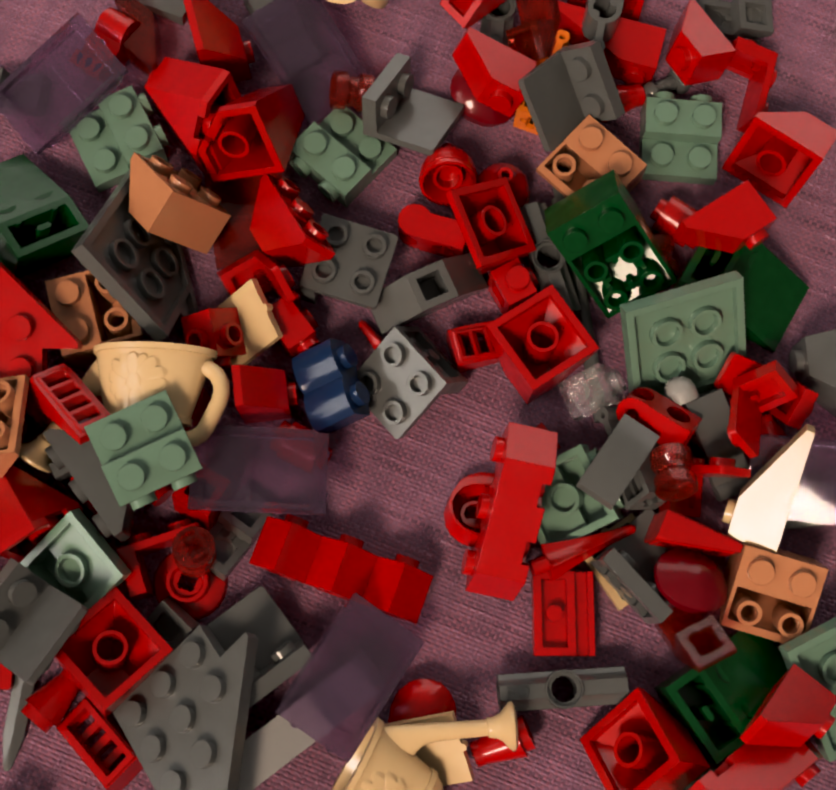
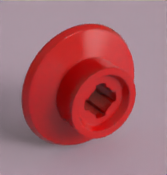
[154,546,228,620]

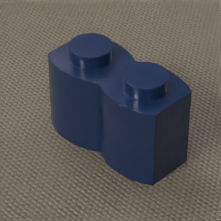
[292,338,370,433]

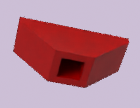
[250,174,336,267]

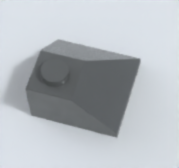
[789,329,836,418]

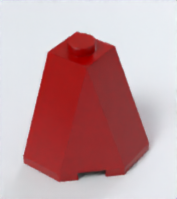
[144,57,241,174]
[198,84,305,182]
[0,465,93,562]

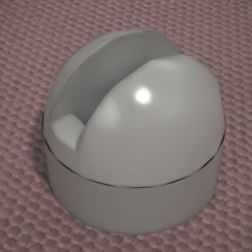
[664,376,700,406]

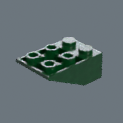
[0,154,89,278]
[544,170,678,318]
[673,243,809,353]
[654,630,788,764]

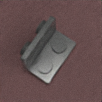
[518,40,625,152]
[362,53,464,156]
[299,213,398,310]
[357,326,468,439]
[590,510,673,624]
[0,558,88,686]
[205,585,314,708]

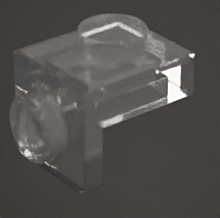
[557,363,627,421]

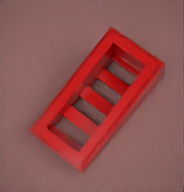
[446,320,499,373]
[29,363,111,445]
[644,509,743,557]
[56,697,143,790]

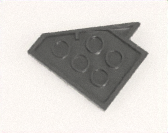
[71,169,199,342]
[113,625,258,790]

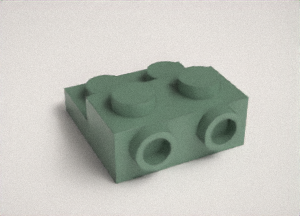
[65,85,170,193]
[639,91,722,185]
[289,103,397,208]
[84,390,203,511]
[537,444,625,544]
[20,508,132,609]

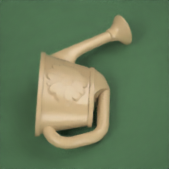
[19,341,230,473]
[331,701,518,790]

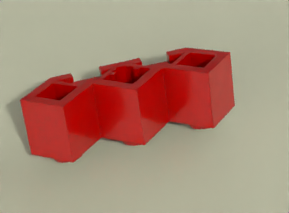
[461,422,558,601]
[249,514,433,624]
[688,740,824,790]

